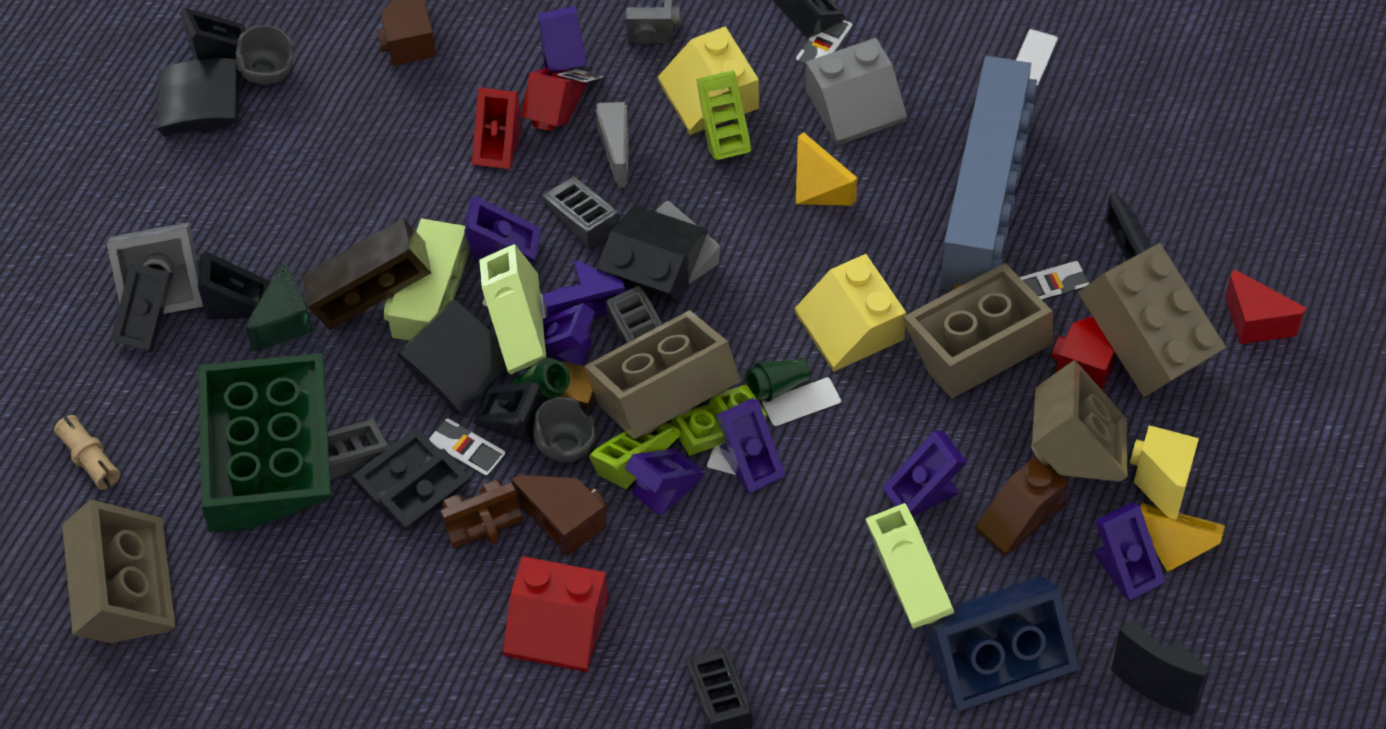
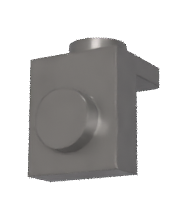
[626,0,680,44]

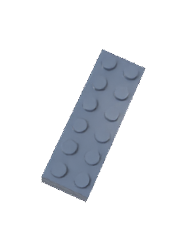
[940,55,1037,291]

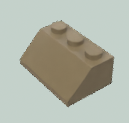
[903,263,1053,399]
[1031,360,1127,482]
[62,499,175,643]

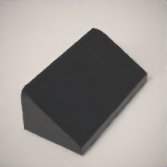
[773,0,846,38]
[1105,193,1152,260]

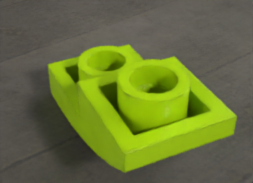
[670,385,767,455]

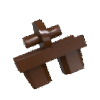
[440,479,524,549]

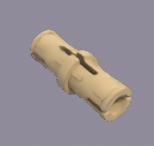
[54,415,121,490]

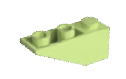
[480,244,546,374]
[865,503,954,629]

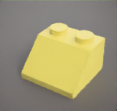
[658,26,759,135]
[795,254,906,372]

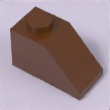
[377,0,437,66]
[975,456,1069,557]
[512,475,607,556]

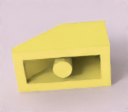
[1130,425,1199,521]

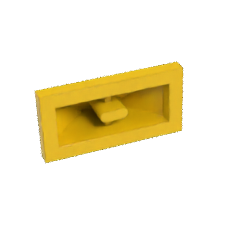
[796,132,858,206]
[1140,503,1225,572]

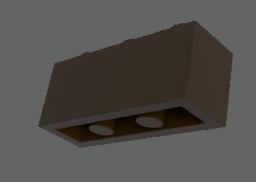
[302,217,432,330]

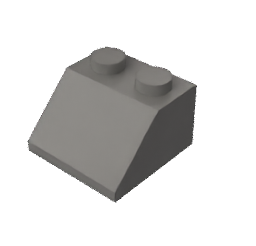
[806,38,907,146]
[107,222,203,314]

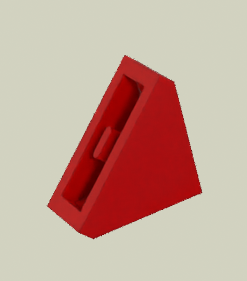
[472,87,522,169]
[1225,269,1306,344]

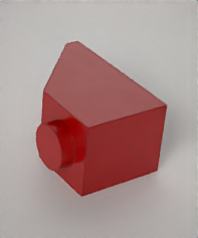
[521,68,587,130]
[1052,316,1117,391]

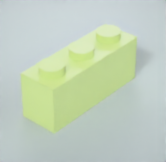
[384,218,471,341]

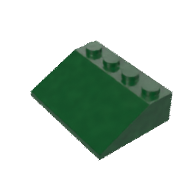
[198,353,332,533]

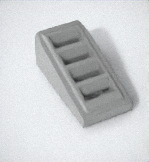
[596,102,629,188]

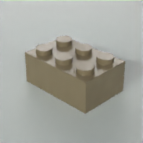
[1078,243,1226,397]
[584,310,741,439]

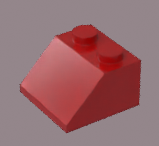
[503,556,609,673]

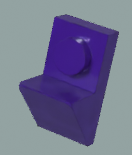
[538,6,586,72]
[464,195,541,264]
[542,260,625,318]
[543,303,595,366]
[716,398,786,493]
[882,430,967,517]
[625,448,706,515]
[1094,502,1166,601]

